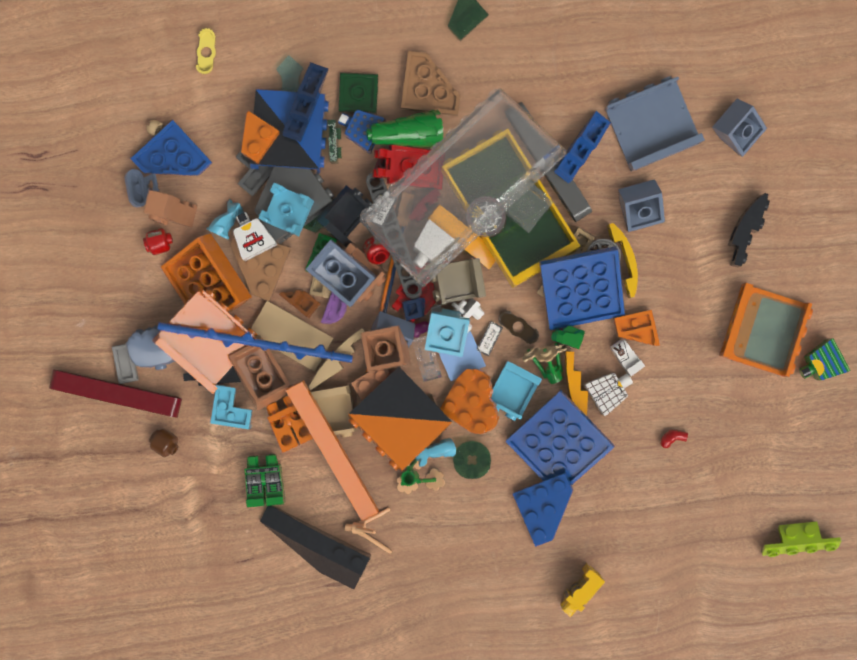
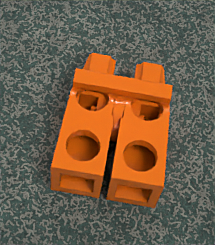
[266,396,314,453]

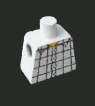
[583,373,633,416]

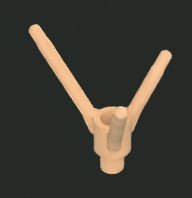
[345,508,392,553]

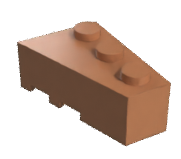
[144,190,197,228]

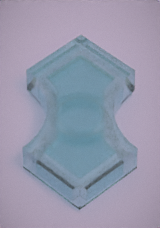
[276,56,303,92]

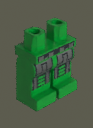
[245,454,286,507]

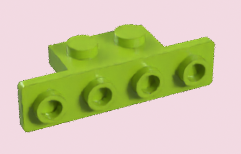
[762,521,842,557]

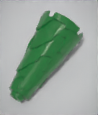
[366,109,443,149]

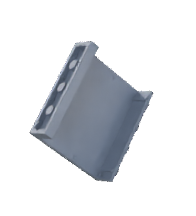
[605,76,705,172]

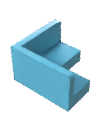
[210,385,252,429]

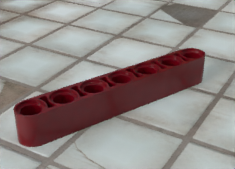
[49,369,182,418]

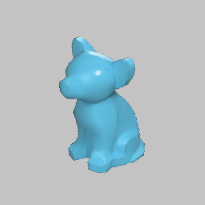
[206,199,244,239]
[415,438,456,467]

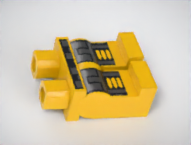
[560,563,605,617]

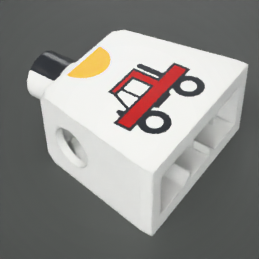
[233,212,277,261]

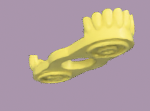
[196,28,216,74]

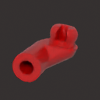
[660,430,688,448]

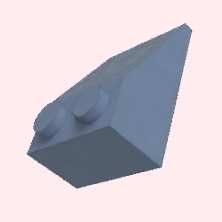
[306,240,377,307]

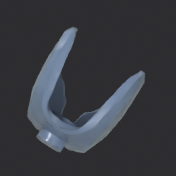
[126,325,176,370]

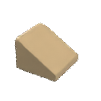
[309,276,331,299]

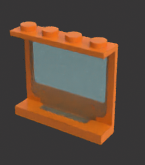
[719,283,813,377]

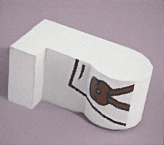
[610,338,645,376]

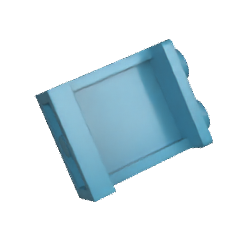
[491,361,542,421]

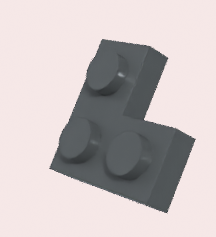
[236,151,274,197]

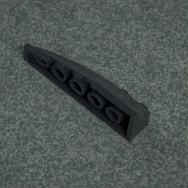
[260,505,371,590]

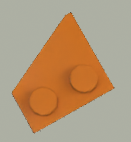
[241,111,280,164]
[613,310,660,346]

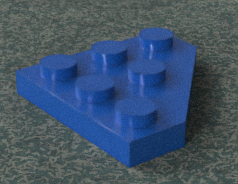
[130,120,212,176]
[513,472,574,547]

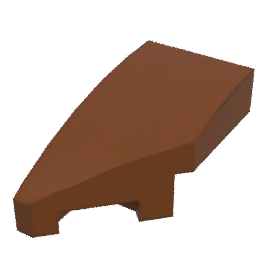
[279,290,321,318]

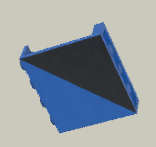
[249,89,329,174]

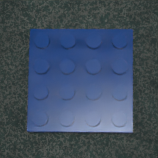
[539,246,625,330]
[505,390,615,485]

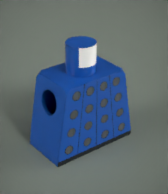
[338,110,386,154]

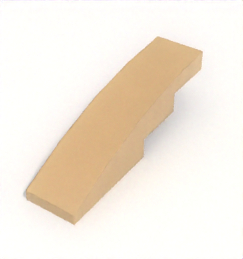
[309,328,365,390]

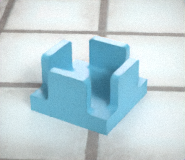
[424,309,470,357]

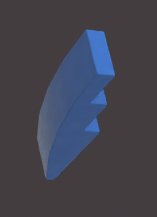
[554,111,611,184]

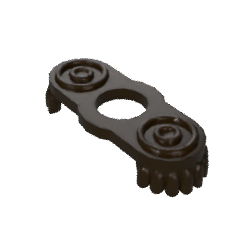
[498,310,539,344]

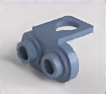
[124,169,159,208]

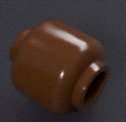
[149,429,179,457]

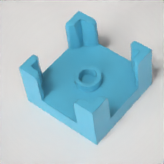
[258,183,314,236]

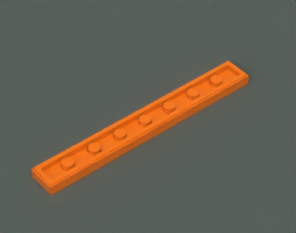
[286,380,379,521]

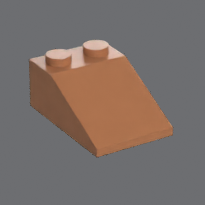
[228,338,291,411]

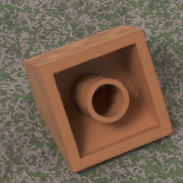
[361,326,411,371]

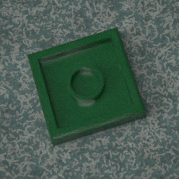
[338,73,378,114]

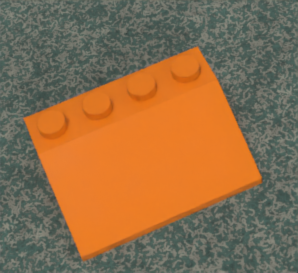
[161,233,252,313]

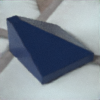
[402,298,425,321]

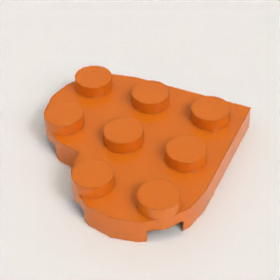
[440,369,499,434]

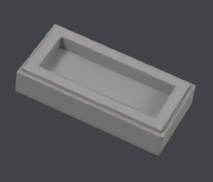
[112,344,139,384]

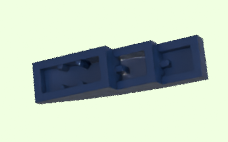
[283,62,329,142]

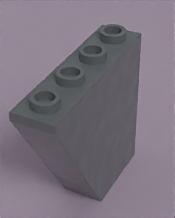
[254,167,335,244]

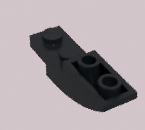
[728,193,770,268]

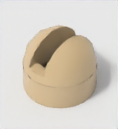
[146,120,163,136]

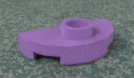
[321,292,347,324]

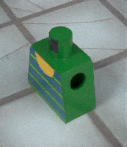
[799,338,851,381]

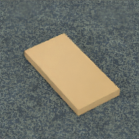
[251,301,334,371]

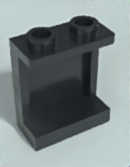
[316,185,376,247]

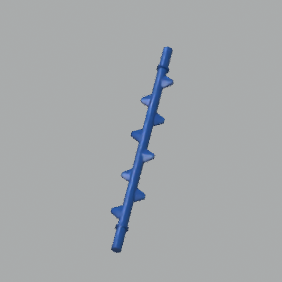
[157,322,353,363]

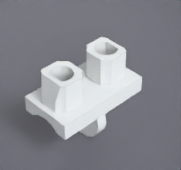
[451,298,484,333]

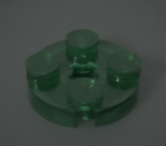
[453,440,491,479]

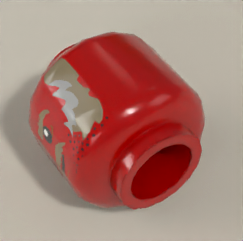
[143,228,173,255]
[363,236,390,265]

